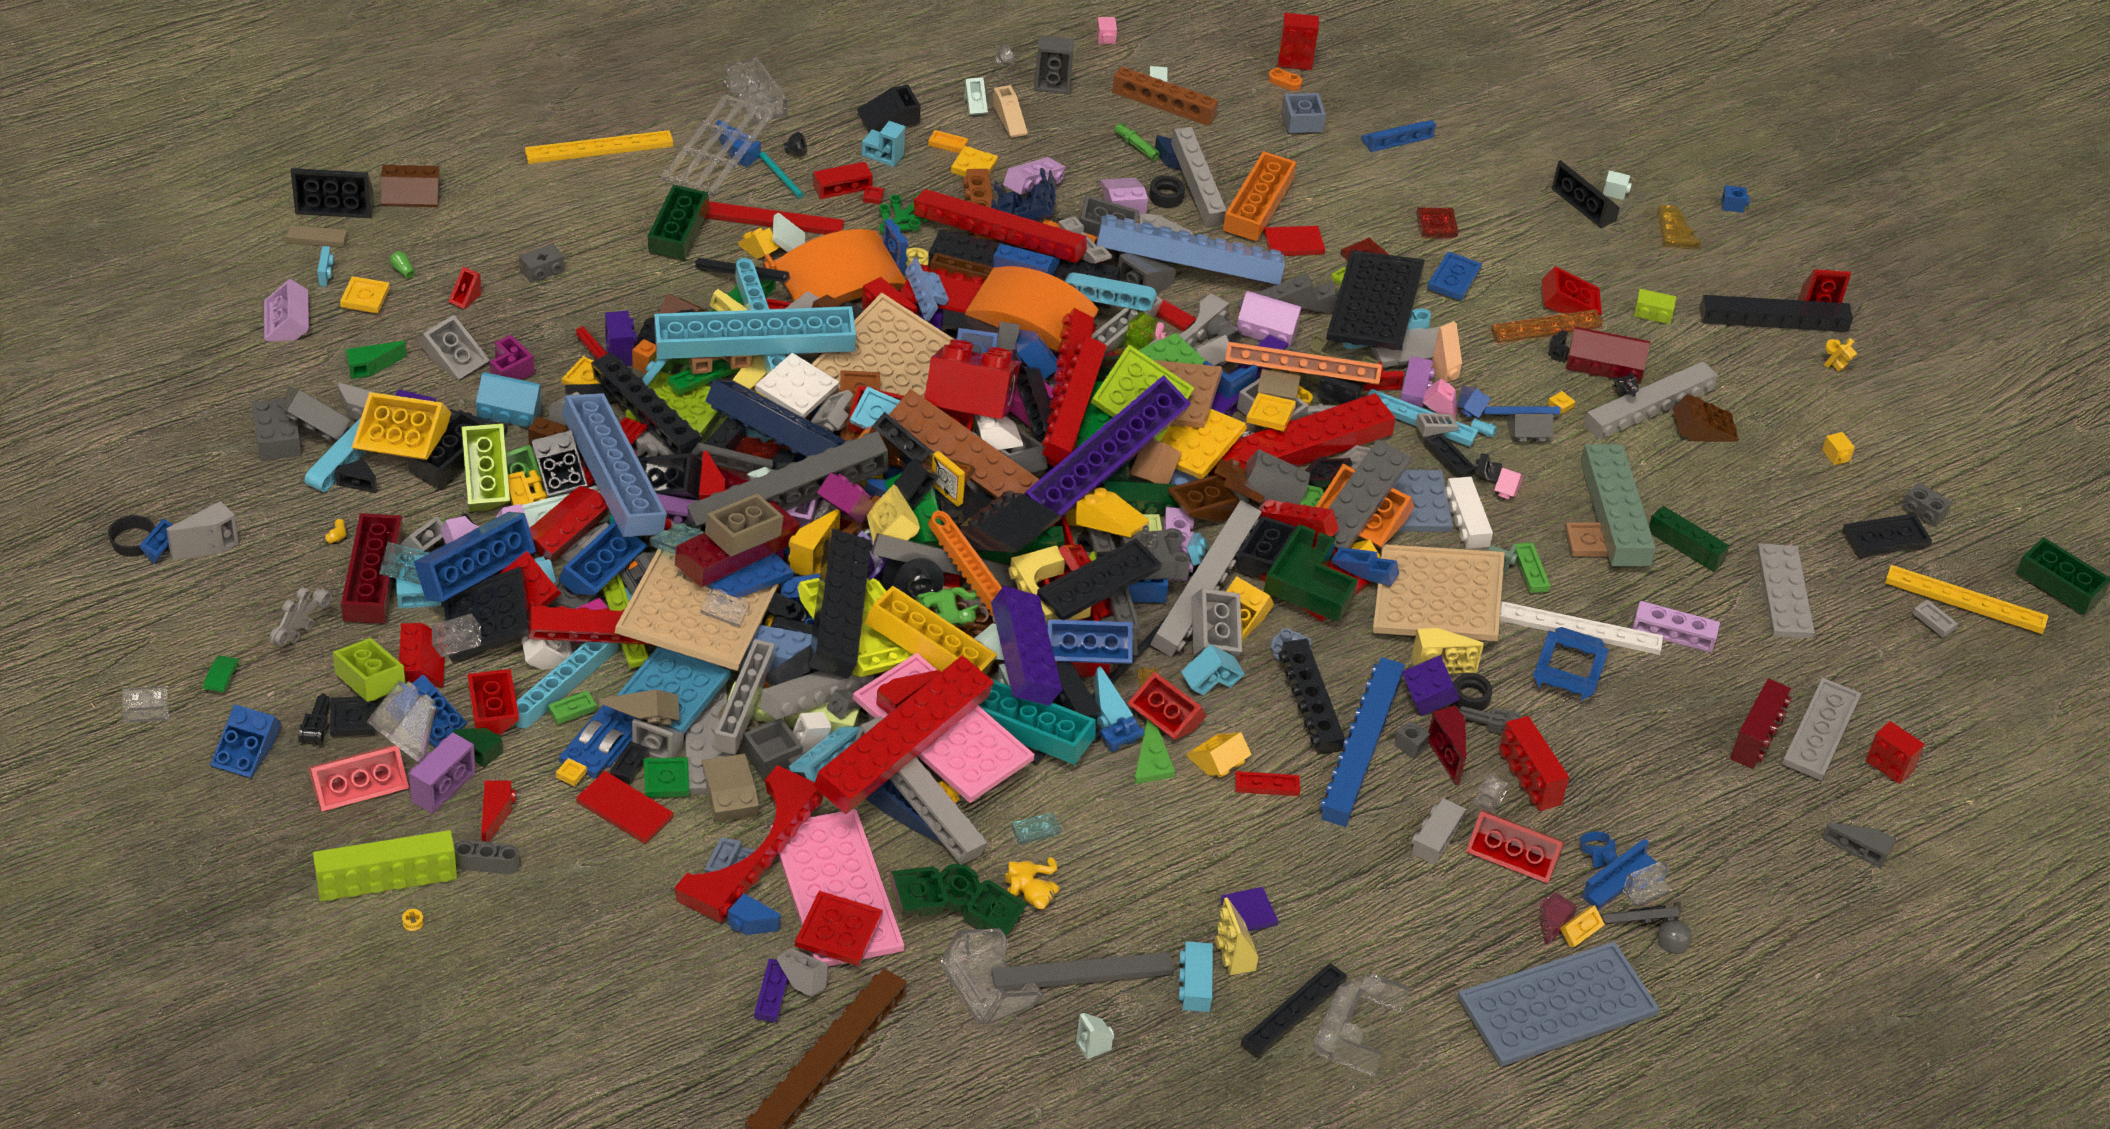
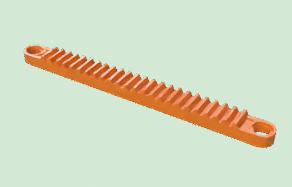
[928,511,1058,664]

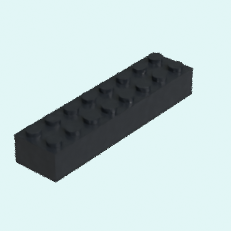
[808,528,871,679]

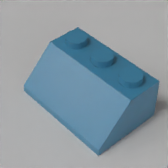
[476,372,542,428]

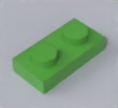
[548,691,597,725]

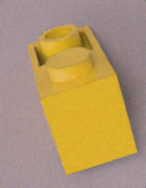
[737,227,780,259]

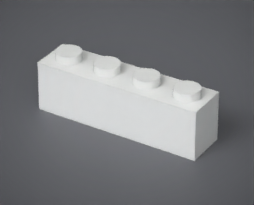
[1444,477,1493,549]

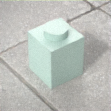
[1603,170,1632,200]

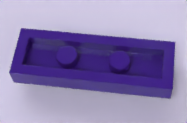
[754,958,788,1023]

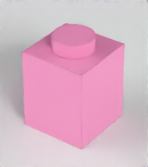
[1096,17,1117,44]

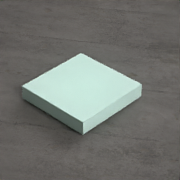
[773,213,805,252]

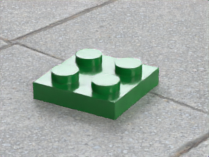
[644,757,689,798]

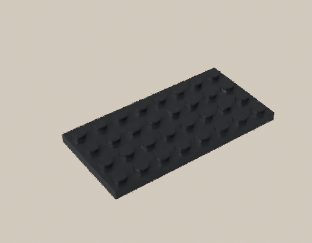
[1326,250,1425,351]

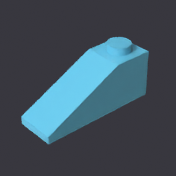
[1093,666,1133,729]

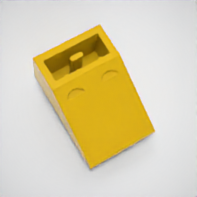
[1226,576,1274,641]

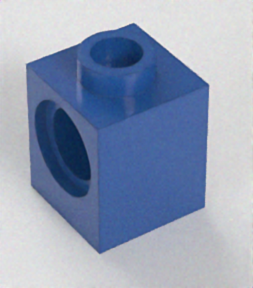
[1721,185,1750,213]

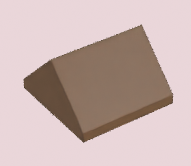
[1129,440,1182,484]

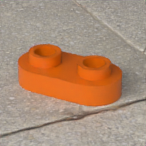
[1268,68,1302,91]

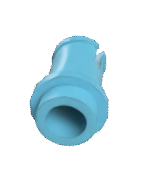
[1471,418,1497,438]

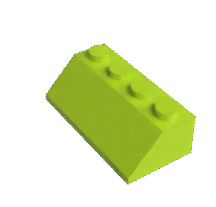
[462,424,510,512]

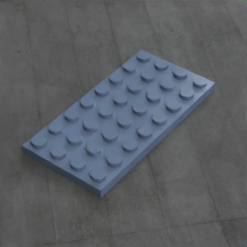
[1457,941,1660,1067]

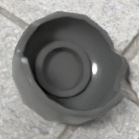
[1658,919,1692,953]

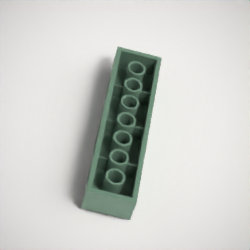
[1581,444,1656,566]

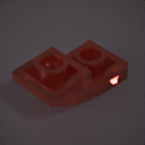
[734,437,780,460]

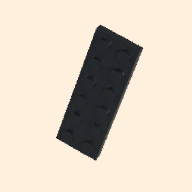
[1037,538,1162,620]

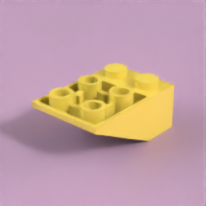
[1411,628,1484,674]
[1215,898,1259,975]

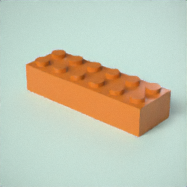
[1223,151,1297,241]

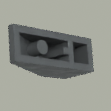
[1822,822,1896,869]

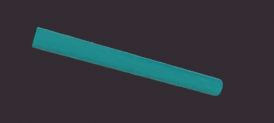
[759,151,804,199]

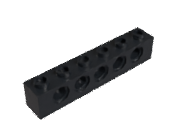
[1279,638,1345,755]

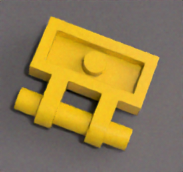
[508,470,548,506]

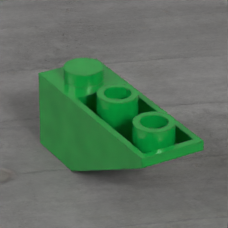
[345,340,407,379]

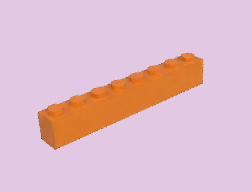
[1225,342,1382,385]

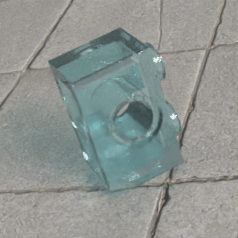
[379,542,429,585]

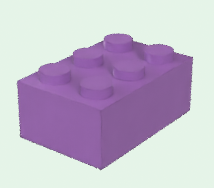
[409,733,475,814]

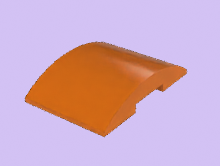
[774,229,906,303]
[965,266,1099,351]

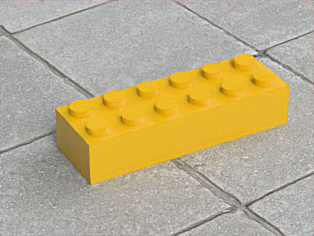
[865,586,998,675]

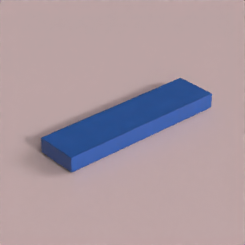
[1482,406,1560,414]

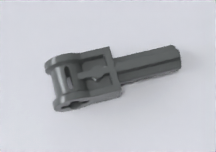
[1459,706,1522,735]

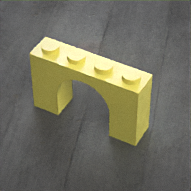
[1009,545,1091,625]

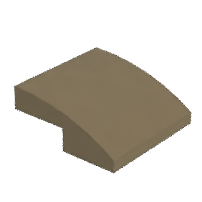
[1257,369,1300,401]

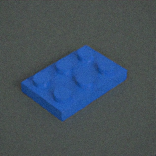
[1427,251,1482,301]

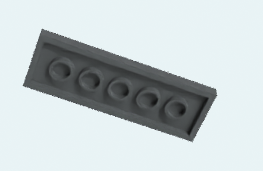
[1328,439,1412,550]

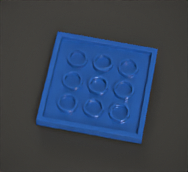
[706,553,794,604]

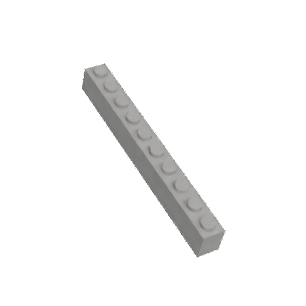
[1150,500,1261,657]

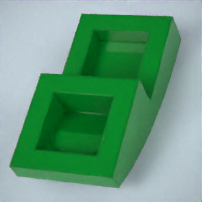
[203,655,239,692]

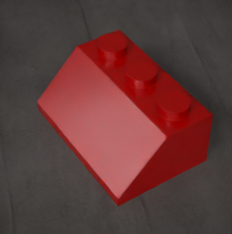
[399,623,446,688]
[467,669,519,735]
[1127,671,1207,740]

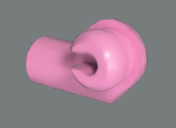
[1152,322,1169,340]

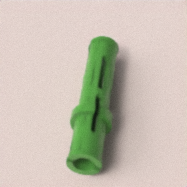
[1115,123,1160,161]

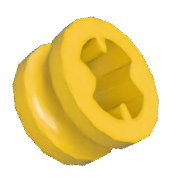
[402,909,424,931]

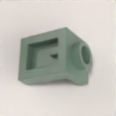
[1488,545,1518,572]

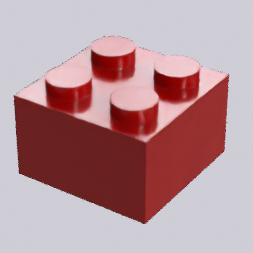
[1865,721,1925,784]

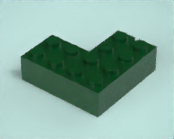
[1264,524,1358,622]

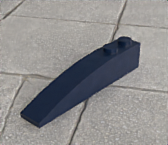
[866,779,943,844]

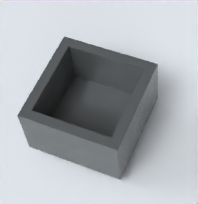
[743,718,803,779]

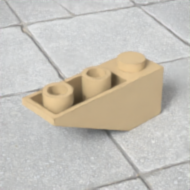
[993,85,1027,138]

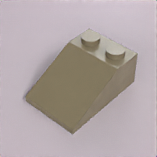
[599,689,680,726]
[702,754,759,822]

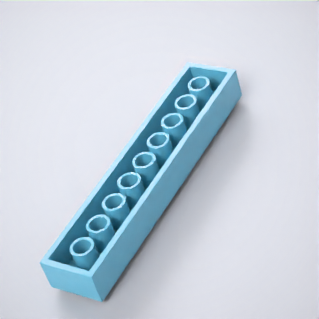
[654,306,856,359]

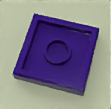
[1220,887,1278,932]

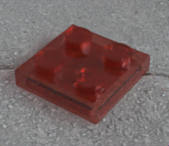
[1416,207,1459,237]

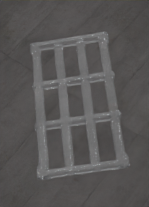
[659,94,777,196]

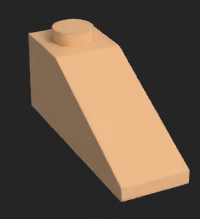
[1431,322,1462,382]

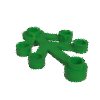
[879,193,930,236]

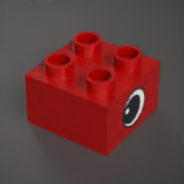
[924,339,1021,419]

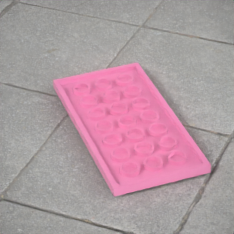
[853,653,1035,803]
[770,809,904,966]

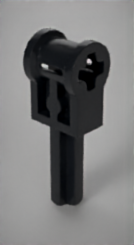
[1613,372,1639,397]
[298,693,330,746]

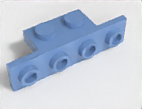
[905,257,949,321]

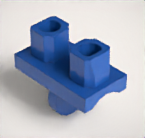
[1100,717,1145,752]

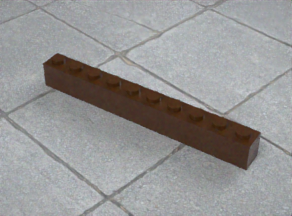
[745,968,907,1129]

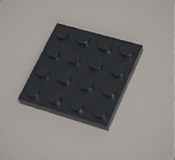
[444,566,529,662]

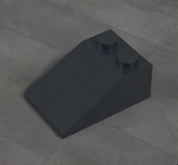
[638,453,702,500]

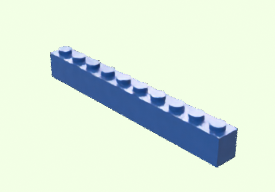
[1320,657,1405,827]

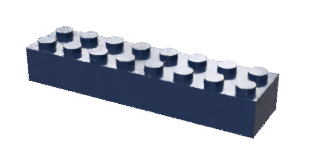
[705,380,846,458]

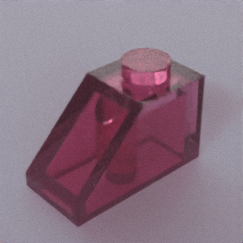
[1539,892,1577,945]

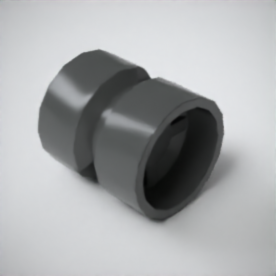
[1206,315,1242,343]

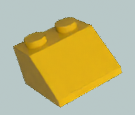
[1186,732,1251,777]

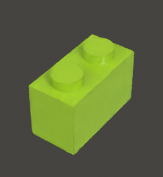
[1634,289,1676,324]

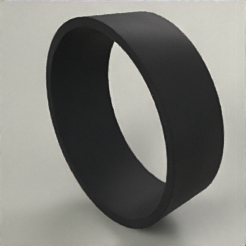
[108,515,155,557]

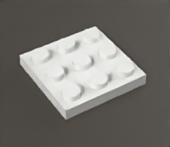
[755,353,839,418]

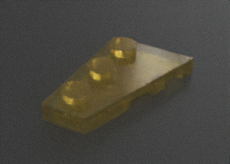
[1658,205,1701,248]

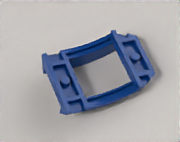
[1533,627,1609,701]

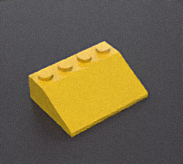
[352,392,451,460]

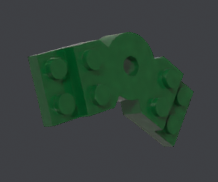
[889,864,1027,939]

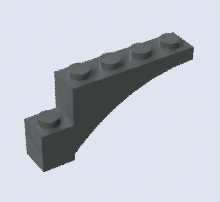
[1238,273,1338,315]

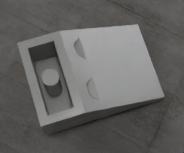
[166,501,239,560]

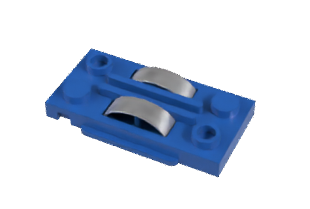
[559,705,636,779]

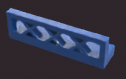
[1361,120,1436,152]
[1582,838,1657,910]

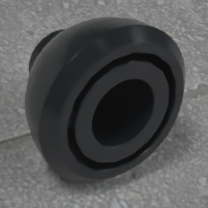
[784,131,807,157]

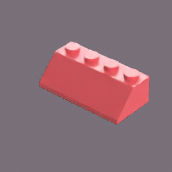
[308,744,409,811]

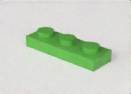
[1514,542,1550,593]

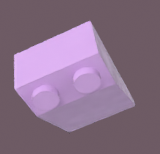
[1100,178,1148,216]

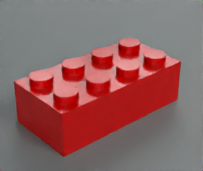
[1499,716,1570,811]

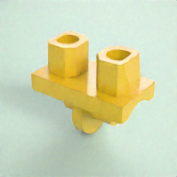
[1824,338,1858,372]

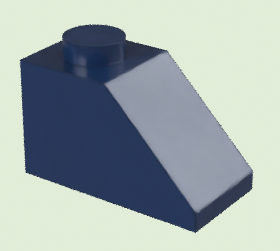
[1155,135,1182,171]

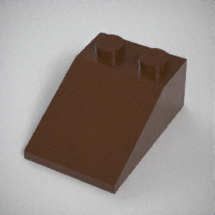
[1168,475,1239,522]

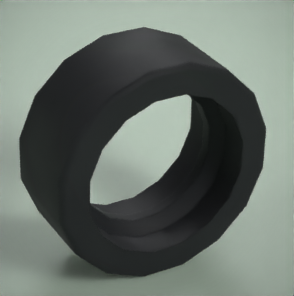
[1149,175,1185,208]
[1453,673,1492,711]

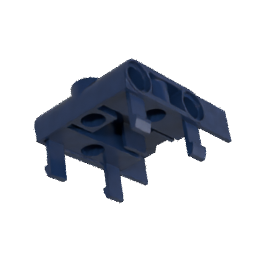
[991,168,1057,221]

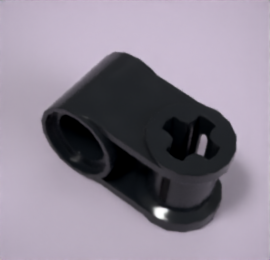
[767,592,808,623]

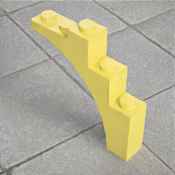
[710,289,767,391]

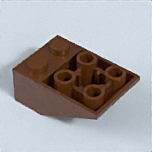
[1673,394,1739,442]

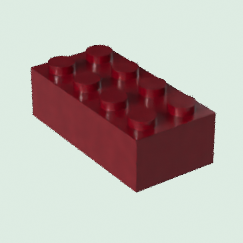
[1730,678,1792,769]

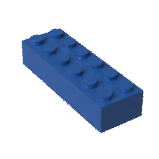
[414,512,536,602]

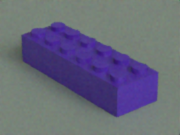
[991,586,1062,706]

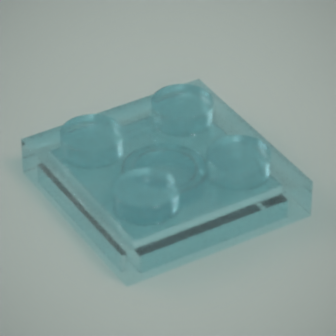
[650,524,704,555]

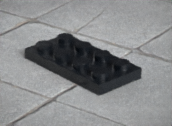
[1842,513,1932,558]

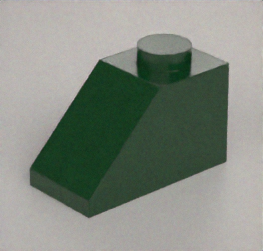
[452,728,503,768]

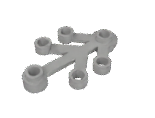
[270,587,332,646]

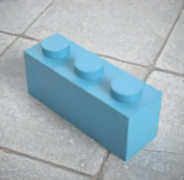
[1178,941,1213,1012]

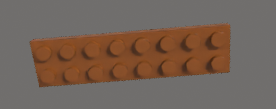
[889,389,1040,499]

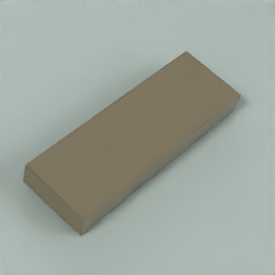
[286,225,347,247]

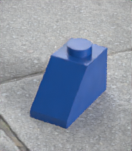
[1457,385,1491,419]
[728,893,781,935]

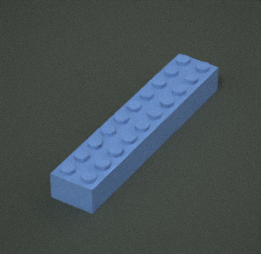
[1097,214,1285,284]
[562,393,667,537]

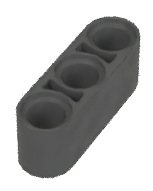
[454,840,520,874]

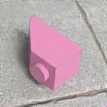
[1423,378,1458,419]
[1495,468,1524,499]

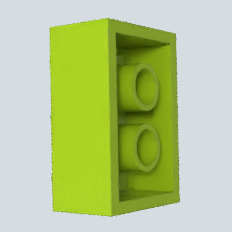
[333,638,406,702]

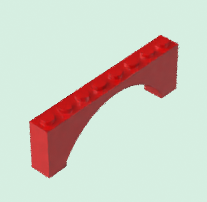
[674,765,823,923]

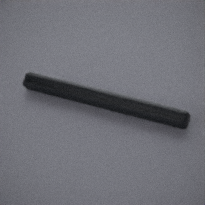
[695,258,790,283]

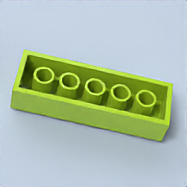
[313,830,457,901]

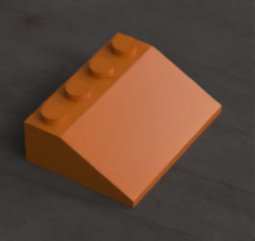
[1316,464,1414,547]

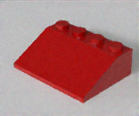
[900,264,985,313]

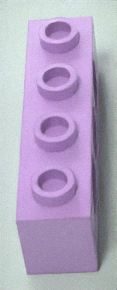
[1003,157,1065,194]
[1164,507,1194,581]
[1632,601,1720,653]

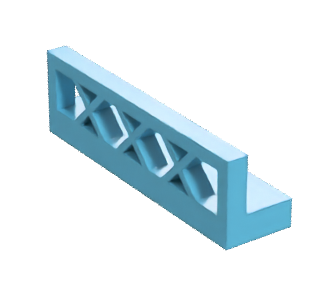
[789,727,860,782]

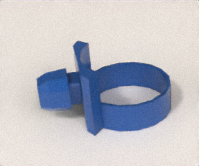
[1580,831,1618,868]

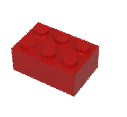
[1277,12,1319,71]

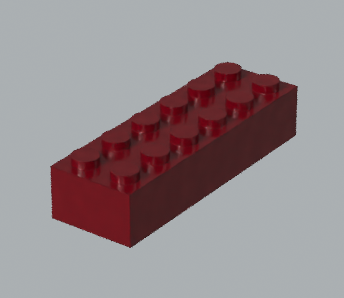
[674,501,800,588]
[341,513,403,624]

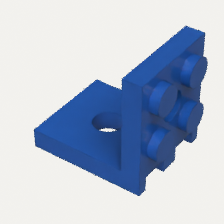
[883,219,908,276]

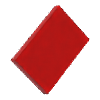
[1264,226,1325,256]

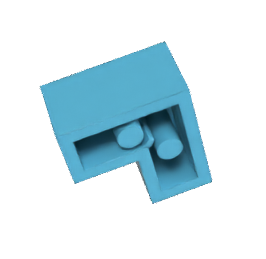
[862,121,906,167]
[1181,644,1245,695]

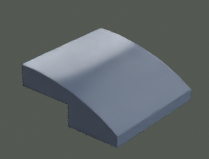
[704,837,755,873]

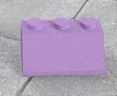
[264,279,309,342]
[1237,291,1301,347]

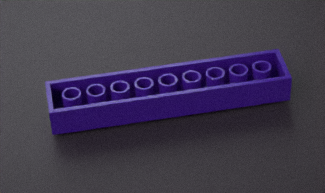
[1024,375,1191,527]

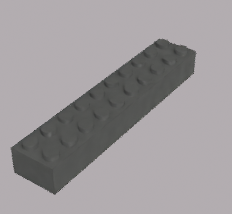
[687,431,888,537]

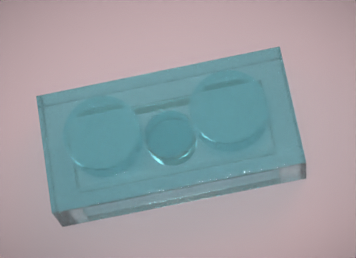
[1011,813,1061,844]

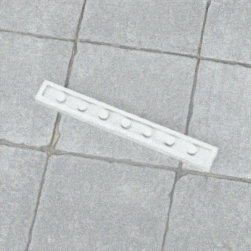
[1499,601,1663,655]

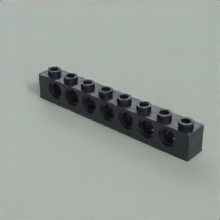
[591,352,702,455]

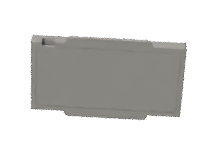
[1370,327,1439,367]

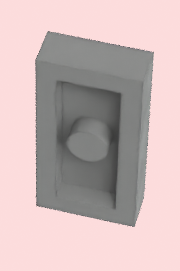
[1912,600,1958,637]

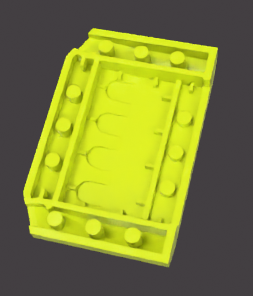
[798,578,913,677]

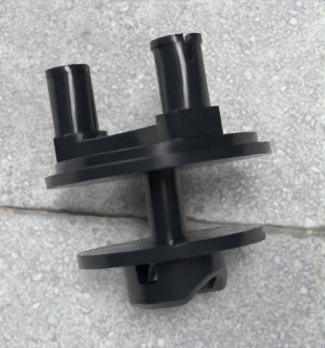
[882,539,944,600]

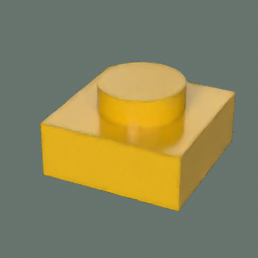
[1548,391,1576,415]
[556,758,587,787]

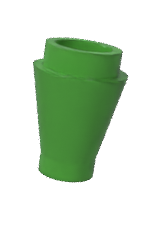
[390,251,416,279]

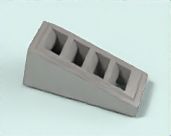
[1416,413,1459,437]

